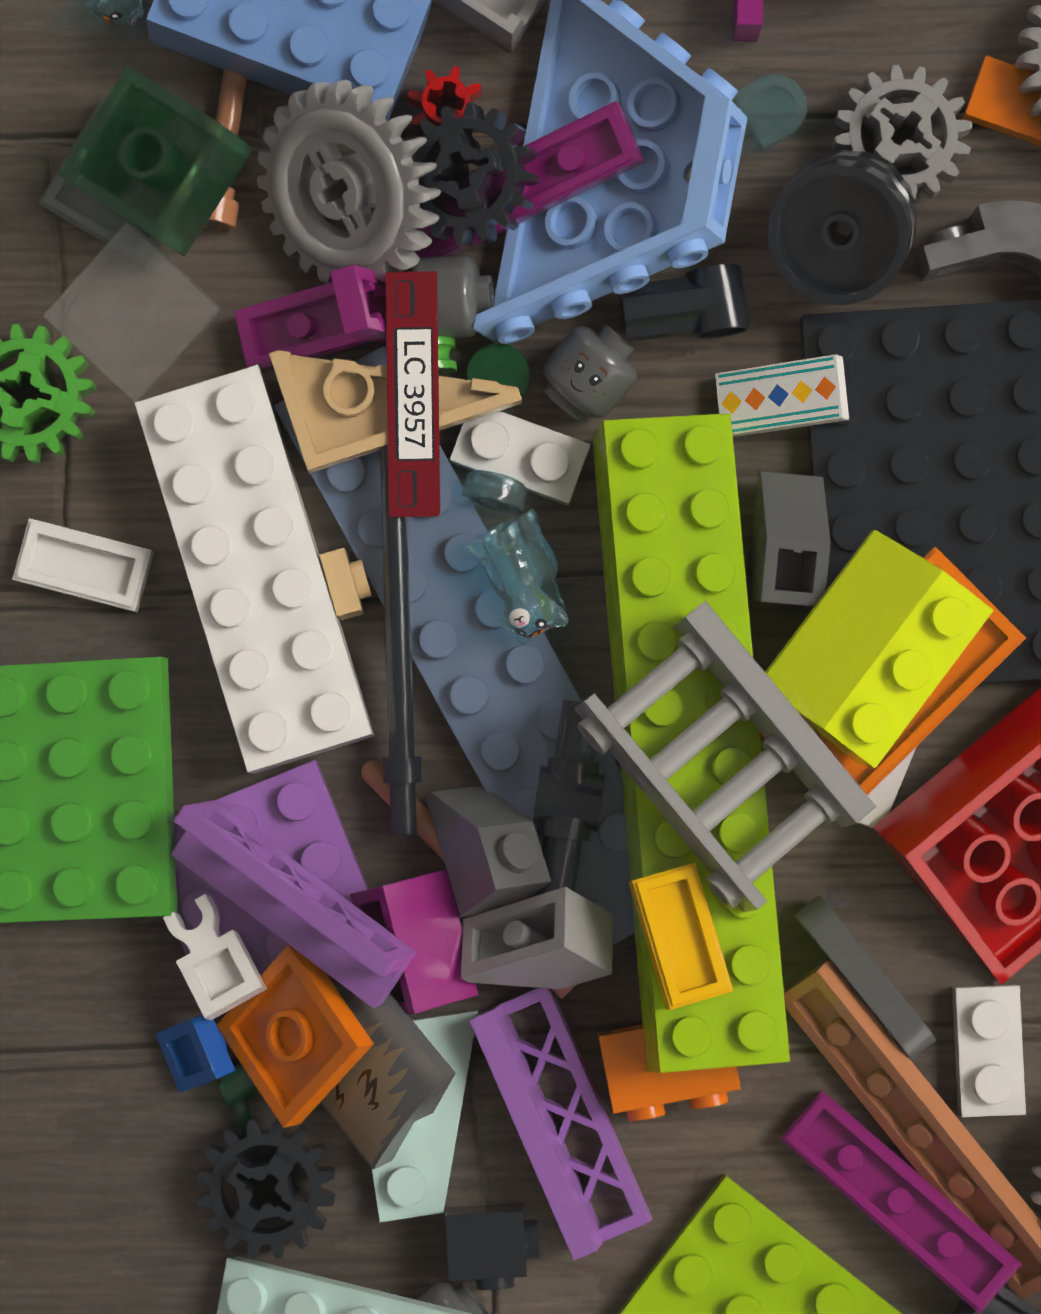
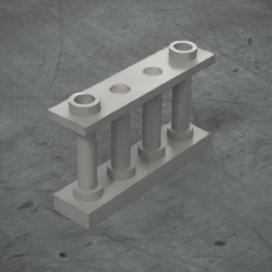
[575,601,877,913]

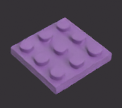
[174,760,368,975]

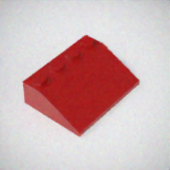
[873,688,1041,985]

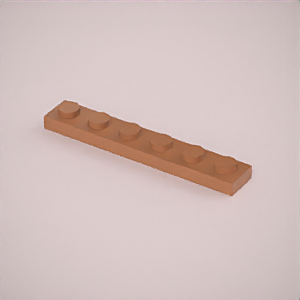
[784,959,1041,1299]

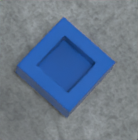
[155,1014,235,1093]

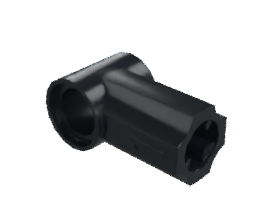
[620,264,750,342]

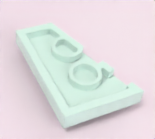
[372,1009,478,1222]

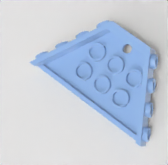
[473,0,748,344]

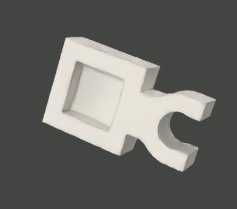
[163,894,267,1020]

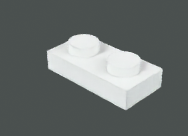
[450,411,591,506]
[952,984,1026,1117]

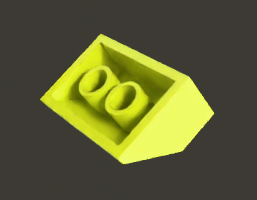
[765,530,994,769]

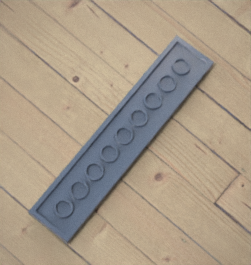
[274,345,635,945]

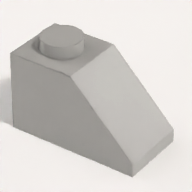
[461,887,613,989]

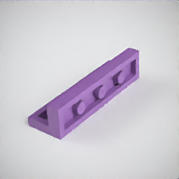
[171,800,417,1008]
[469,988,652,1260]

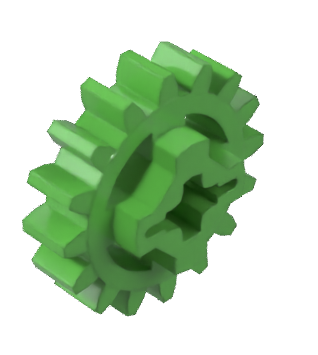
[0,324,97,464]

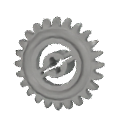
[257,80,441,289]

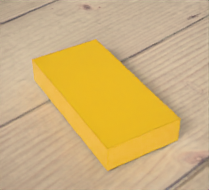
[628,863,733,1010]

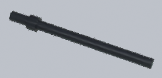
[380,448,422,835]

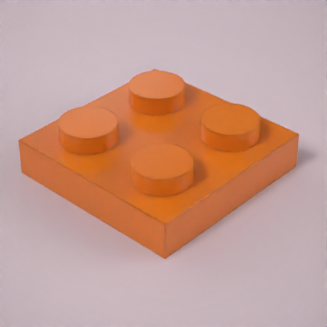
[217,944,374,1128]

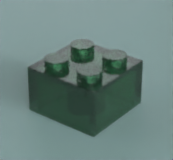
[58,65,253,257]

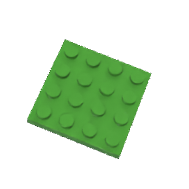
[0,657,178,923]

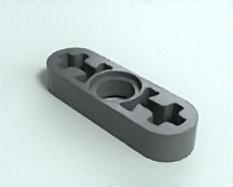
[793,895,937,1061]

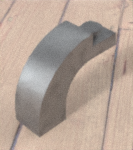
[915,200,1041,282]

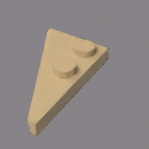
[269,350,522,474]

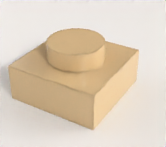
[319,548,372,621]

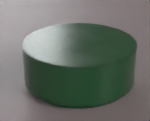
[467,344,530,398]

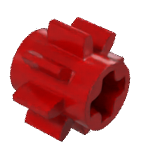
[408,66,485,132]

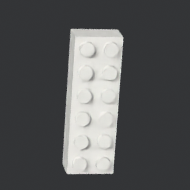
[135,365,375,774]

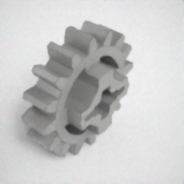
[832,65,972,200]

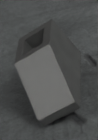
[747,471,831,606]

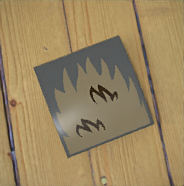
[320,993,456,1170]

